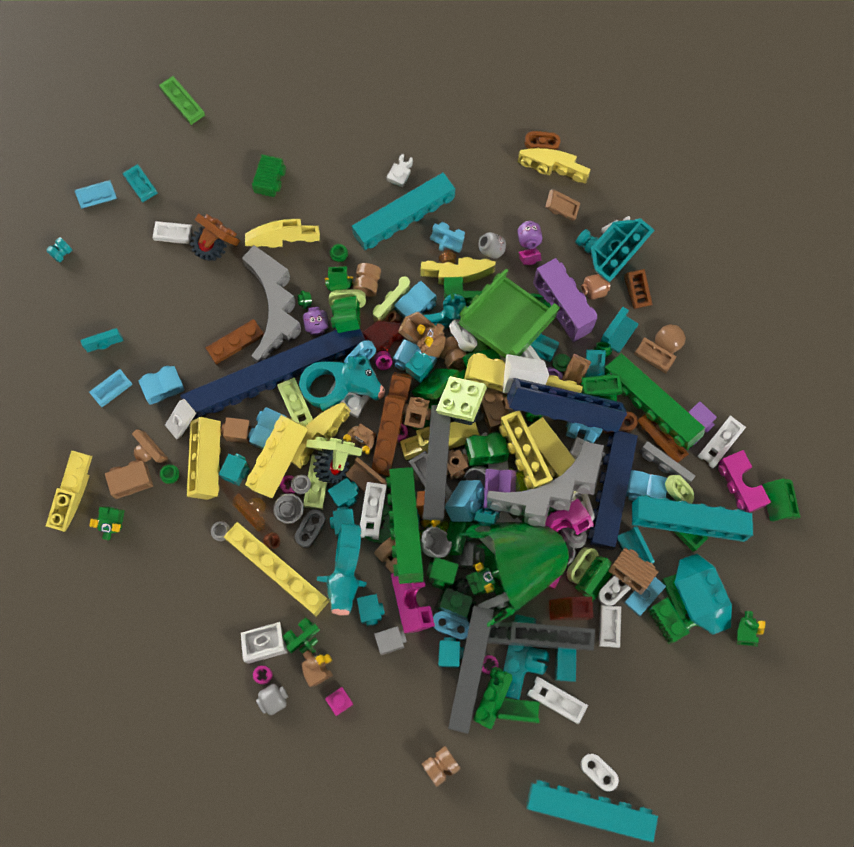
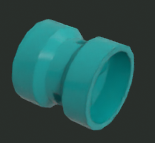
[575,229,599,254]
[46,237,73,263]

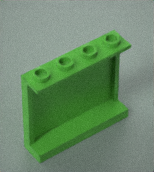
[459,269,560,359]

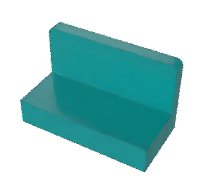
[600,307,638,353]
[531,334,559,362]
[617,526,655,564]
[554,648,576,682]

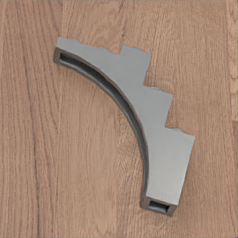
[242,245,301,363]
[487,442,604,527]

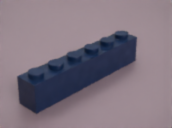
[507,378,627,432]
[587,431,638,550]

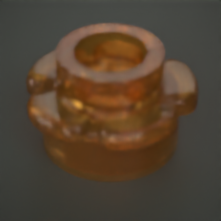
[439,250,456,264]

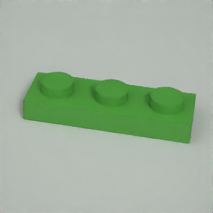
[159,76,205,125]

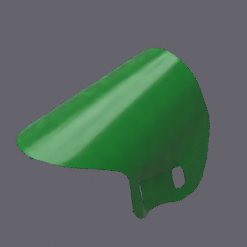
[458,522,569,628]

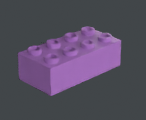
[533,258,597,342]

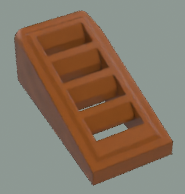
[624,269,652,309]

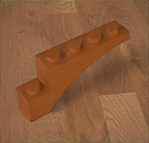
[371,372,413,476]

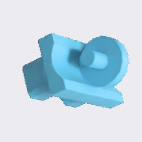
[430,222,465,253]
[566,422,603,443]

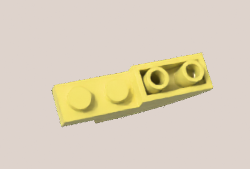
[518,148,591,184]
[245,219,320,248]
[421,257,496,285]
[291,402,351,469]
[400,422,480,460]
[46,450,92,532]

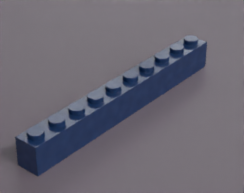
[180,329,366,420]

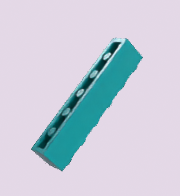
[352,172,455,251]
[632,495,753,542]
[526,780,658,842]

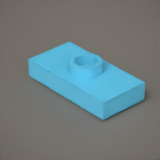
[75,180,117,209]
[89,369,133,407]
[624,577,666,616]

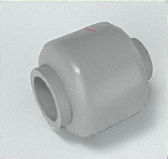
[479,232,506,259]
[256,684,288,715]

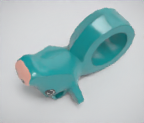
[299,356,385,411]
[317,523,367,616]

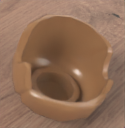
[655,324,686,354]

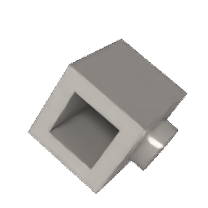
[374,626,407,655]

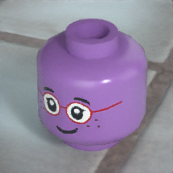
[517,221,542,249]
[303,307,329,335]

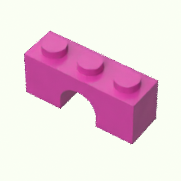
[718,450,771,513]
[545,498,594,535]
[391,573,435,634]

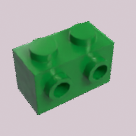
[427,557,459,589]

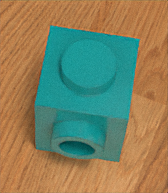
[405,351,433,383]
[218,454,250,486]
[328,478,360,508]
[330,507,355,538]
[357,594,385,627]
[438,637,464,668]

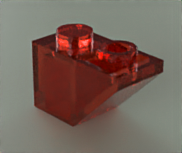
[363,321,404,354]
[549,597,593,620]

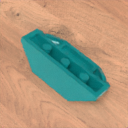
[590,218,655,283]
[675,554,732,635]

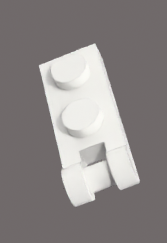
[697,415,746,468]
[360,482,387,540]
[527,677,588,724]

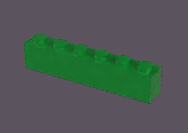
[605,353,705,450]
[386,467,423,584]

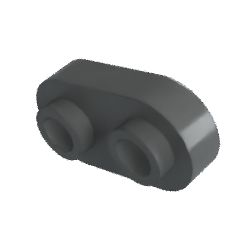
[295,510,325,548]

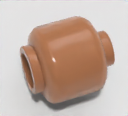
[581,274,610,300]

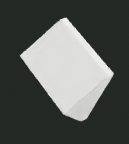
[503,354,549,393]
[241,622,288,664]

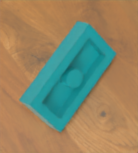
[474,507,500,526]

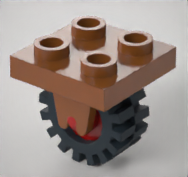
[190,213,241,261]

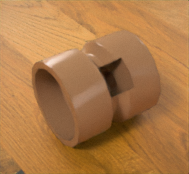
[353,263,381,297]
[440,336,467,371]
[374,537,397,574]
[421,747,460,787]

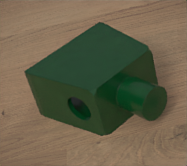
[434,588,477,623]

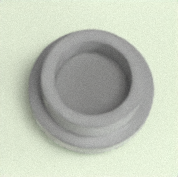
[291,474,311,494]
[211,521,230,541]

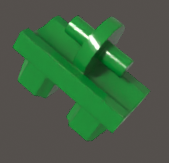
[283,618,320,654]

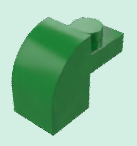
[444,277,482,306]

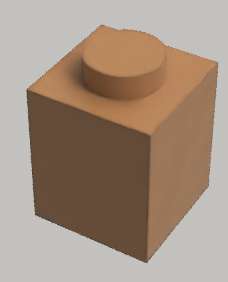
[221,417,252,444]

